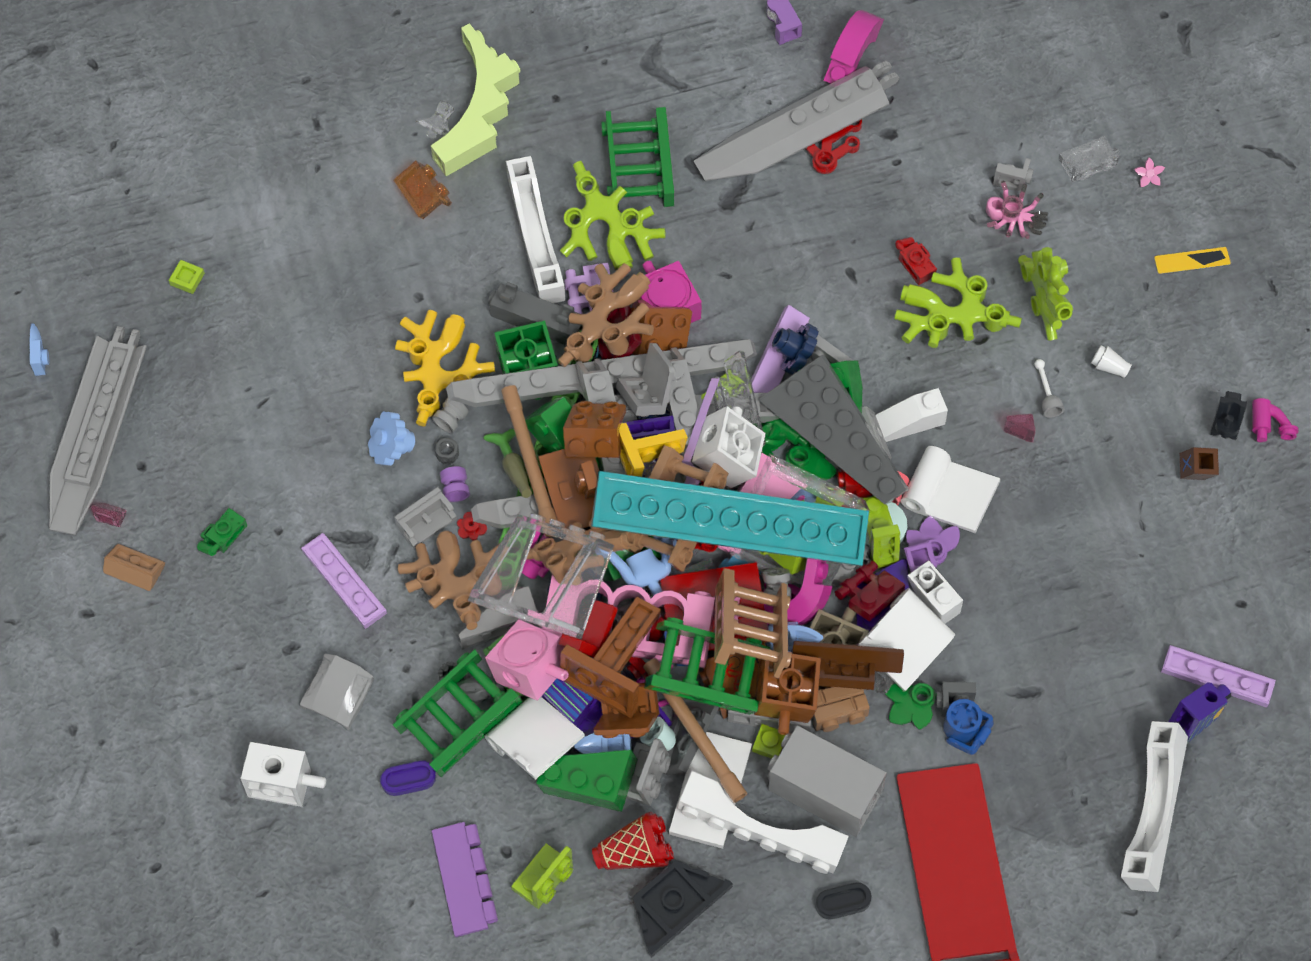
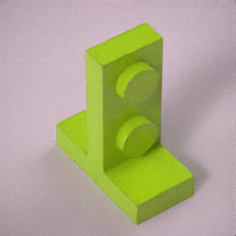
[858,496,900,568]

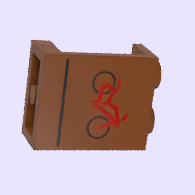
[699,642,766,719]

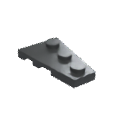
[664,698,719,775]

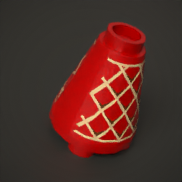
[592,811,674,870]

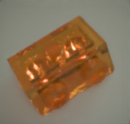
[394,161,452,219]

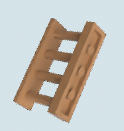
[628,445,729,572]
[715,568,792,678]

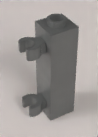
[488,282,583,345]

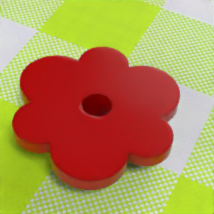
[457,512,487,541]

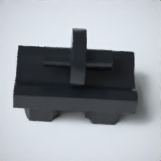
[1210,391,1247,440]

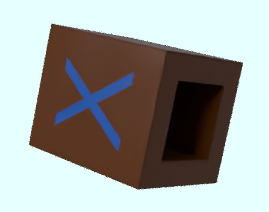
[1179,447,1219,480]

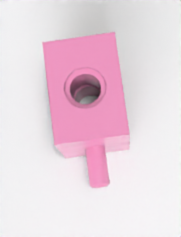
[485,619,569,701]

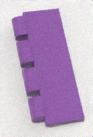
[432,822,498,937]

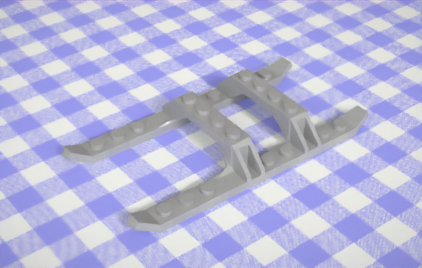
[446,339,785,529]

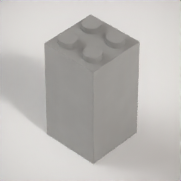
[767,725,887,837]

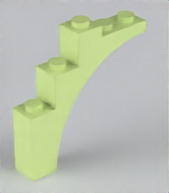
[431,23,520,176]

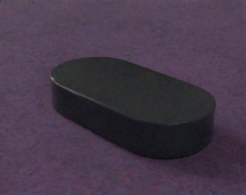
[816,883,872,920]

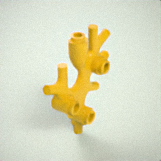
[395,310,495,427]

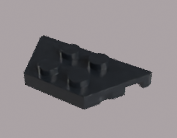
[633,860,733,958]

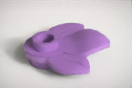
[906,516,960,565]

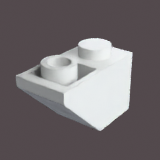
[907,561,963,624]

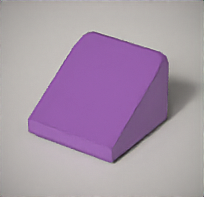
[904,541,937,573]

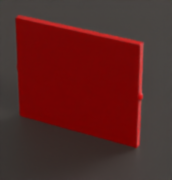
[660,562,768,651]

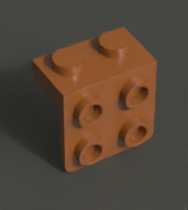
[630,299,692,355]
[563,401,626,458]
[594,683,660,738]

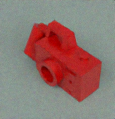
[895,237,937,286]

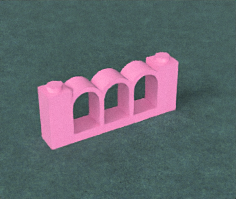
[542,575,715,668]

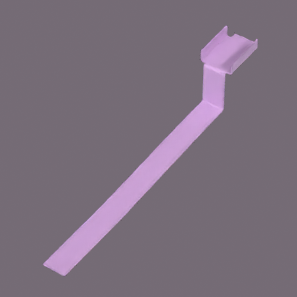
[682,378,720,486]

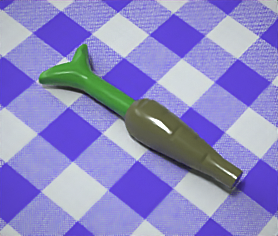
[484,429,532,498]

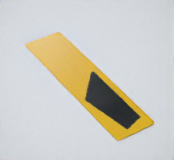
[1154,247,1231,274]

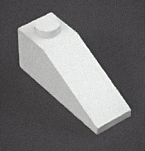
[876,388,948,442]

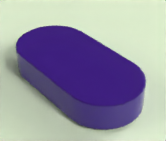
[380,761,436,796]

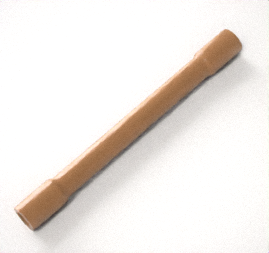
[501,385,561,537]
[643,658,747,803]

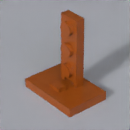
[538,449,599,535]
[560,597,661,718]

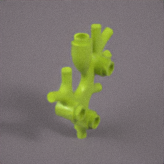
[559,161,666,270]
[1018,247,1073,341]
[894,257,1022,348]

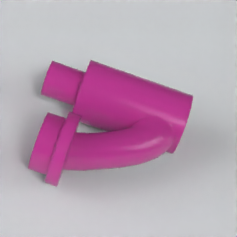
[1252,398,1299,442]

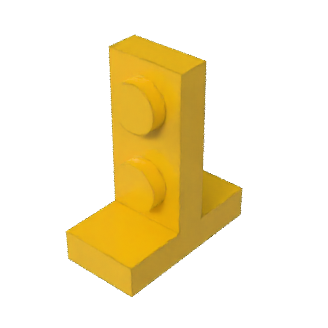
[619,423,688,477]

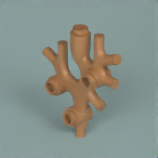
[557,263,654,368]
[523,519,635,586]
[398,531,508,630]

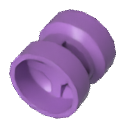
[440,466,470,502]

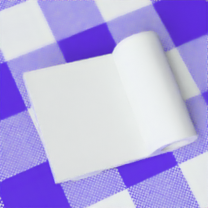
[901,446,1000,533]
[858,588,955,691]
[485,697,585,780]

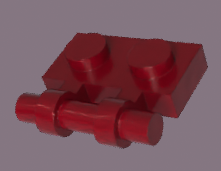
[834,560,905,622]

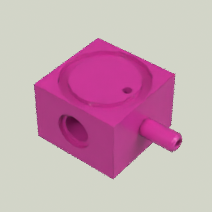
[639,261,702,323]

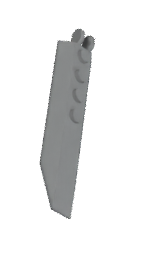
[694,61,899,181]
[49,326,147,535]

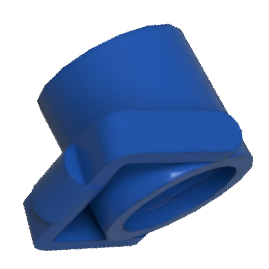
[943,699,994,755]

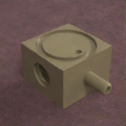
[810,607,869,646]

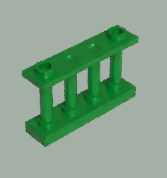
[601,107,674,210]
[644,617,770,715]
[393,649,522,777]

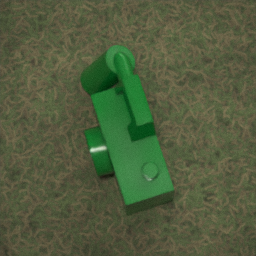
[197,508,247,556]

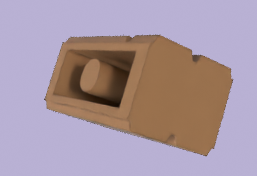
[811,687,870,732]

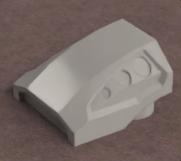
[300,654,374,730]

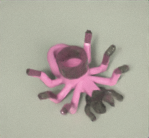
[986,180,1048,239]

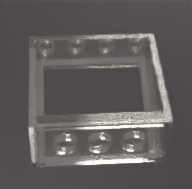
[727,453,869,585]
[468,513,614,640]

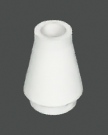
[1091,345,1132,378]

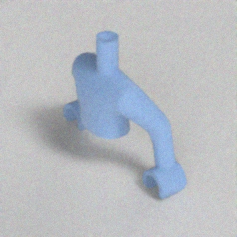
[593,537,673,596]

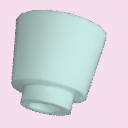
[640,717,676,751]

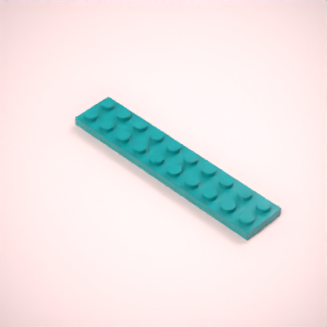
[591,471,869,566]

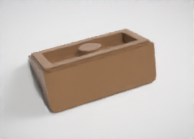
[103,544,165,591]

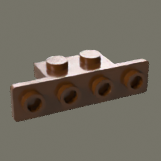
[792,641,904,690]

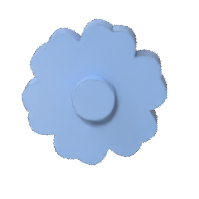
[368,411,415,466]

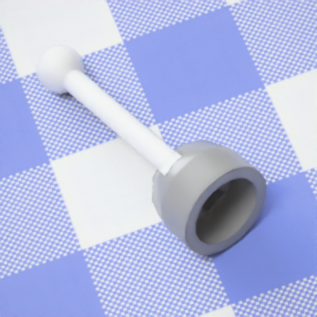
[1034,359,1065,418]

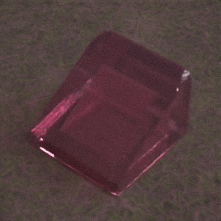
[1004,414,1035,442]
[91,503,127,527]

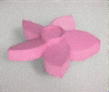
[1134,157,1165,187]

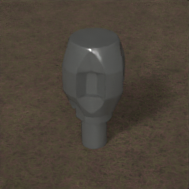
[457,678,506,704]

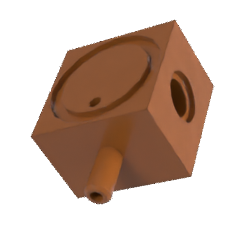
[754,654,821,735]

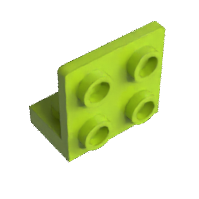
[511,843,574,909]

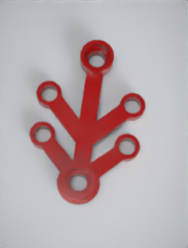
[805,119,862,174]

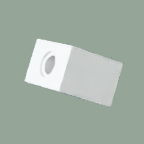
[692,406,766,488]
[241,742,326,807]

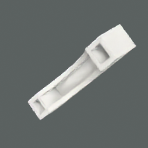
[506,156,565,303]
[1121,721,1188,892]
[677,771,849,874]

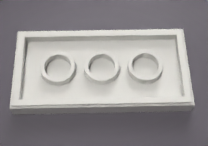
[669,732,752,849]

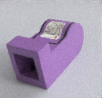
[766,0,802,45]

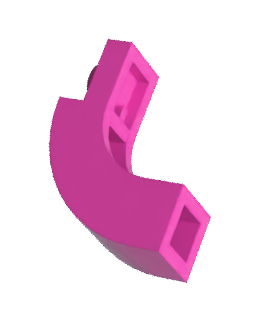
[823,10,884,84]
[764,559,832,630]

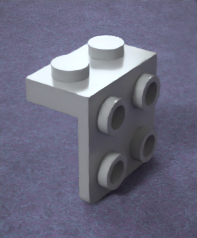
[616,343,676,417]
[626,738,671,806]

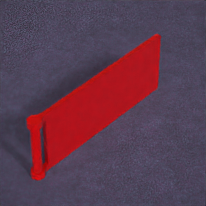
[896,763,1020,961]

